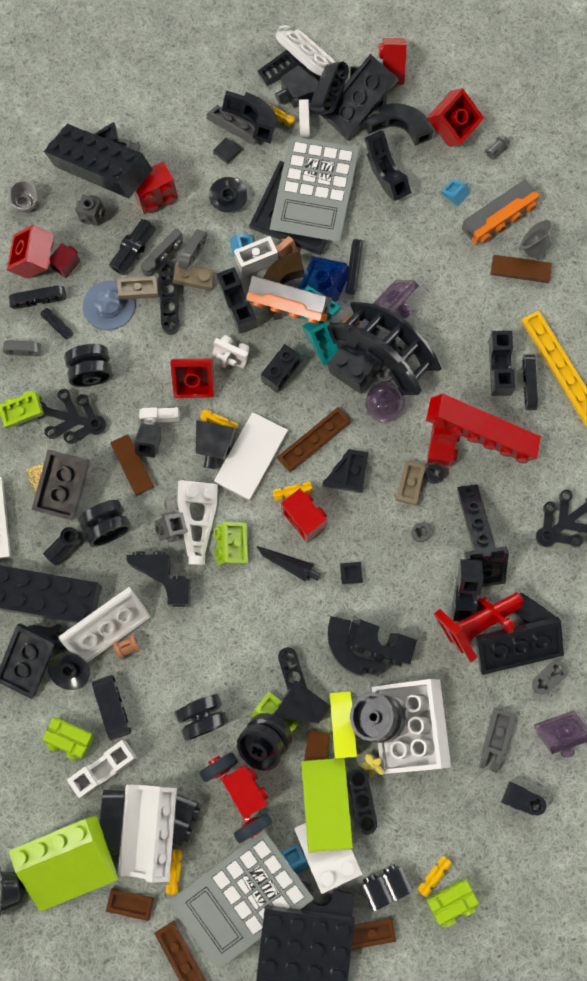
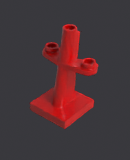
[433,592,524,663]

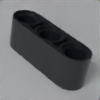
[310,61,349,115]
[92,674,131,741]
[348,769,377,834]
[100,790,125,857]

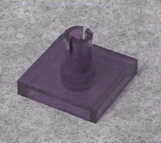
[373,280,419,318]
[534,711,587,758]

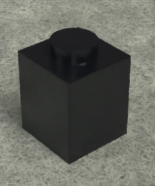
[135,423,161,458]

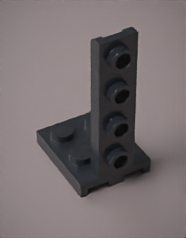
[457,484,509,587]

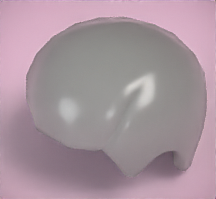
[9,180,38,213]

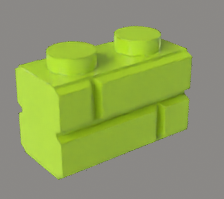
[42,717,95,761]
[425,878,479,928]

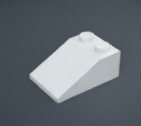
[294,823,363,894]

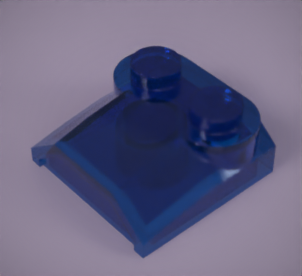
[298,256,349,302]

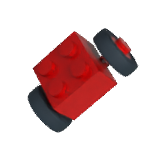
[199,752,273,843]

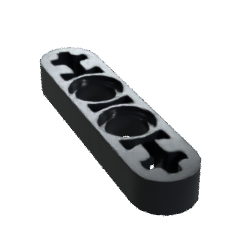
[159,261,180,335]

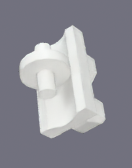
[212,335,250,369]

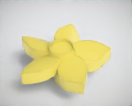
[360,753,385,778]

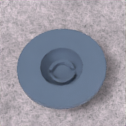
[83,281,135,330]

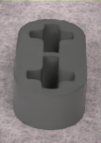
[3,340,41,356]
[532,660,568,695]

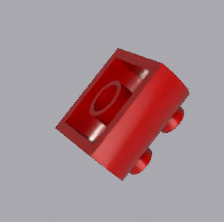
[170,358,214,398]

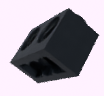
[261,344,301,393]

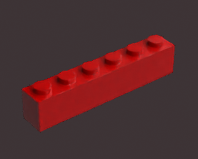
[426,393,541,463]

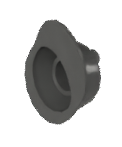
[518,220,551,260]

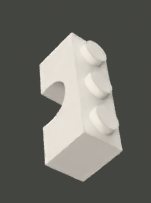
[67,740,138,798]

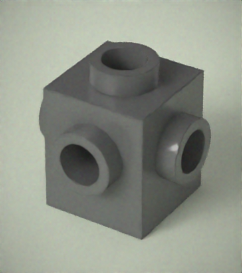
[75,194,105,226]
[155,511,188,543]

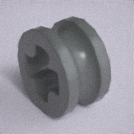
[411,523,431,542]

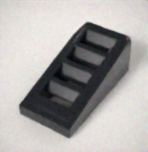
[257,50,298,86]

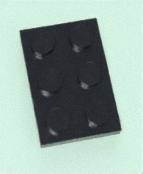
[0,623,57,699]

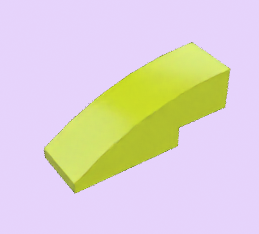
[329,691,357,758]

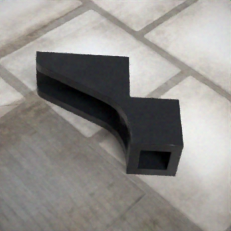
[126,551,191,607]

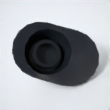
[0,866,25,916]

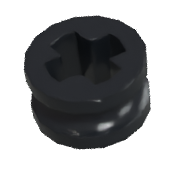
[425,464,444,484]

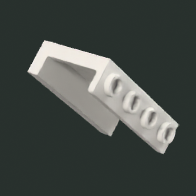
[118,784,177,882]

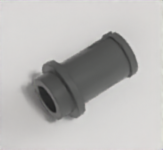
[485,135,510,160]

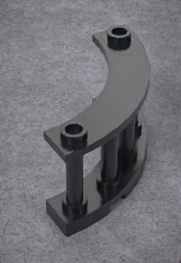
[327,302,442,395]

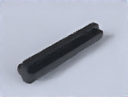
[345,239,363,295]

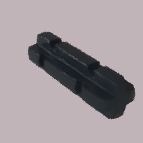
[40,308,73,340]

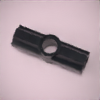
[109,219,156,275]

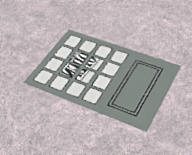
[269,136,359,242]
[168,830,314,969]

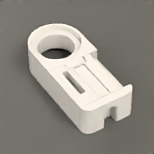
[299,100,309,138]
[139,407,180,423]

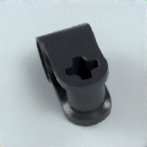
[501,782,547,816]

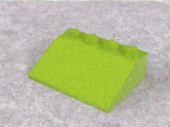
[9,815,119,912]

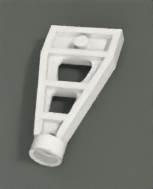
[177,480,218,565]

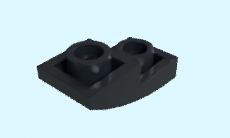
[513,592,556,623]

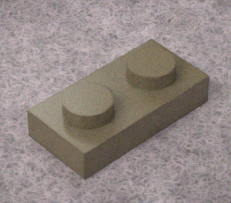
[172,262,214,291]
[117,276,158,300]
[396,460,426,506]

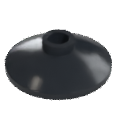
[209,177,247,213]
[48,652,90,690]

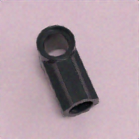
[43,527,83,566]

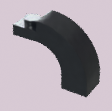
[221,90,277,144]
[365,103,434,146]
[364,130,412,201]
[327,616,386,677]

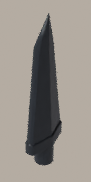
[256,546,321,582]

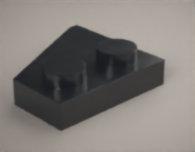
[322,449,368,493]
[272,681,331,724]

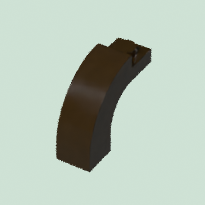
[263,252,304,320]

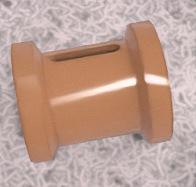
[113,634,140,660]

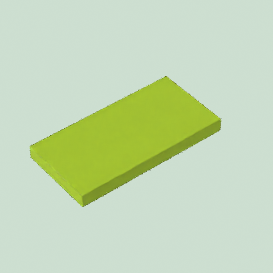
[301,758,353,853]

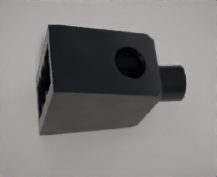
[275,63,318,108]
[196,421,238,469]

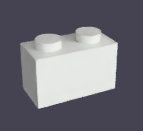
[234,236,278,277]

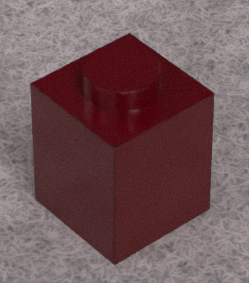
[49,243,80,278]

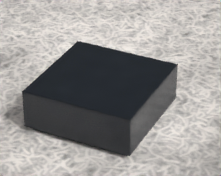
[213,138,240,164]
[340,562,363,585]

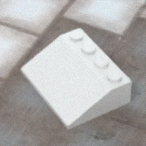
[372,679,451,774]

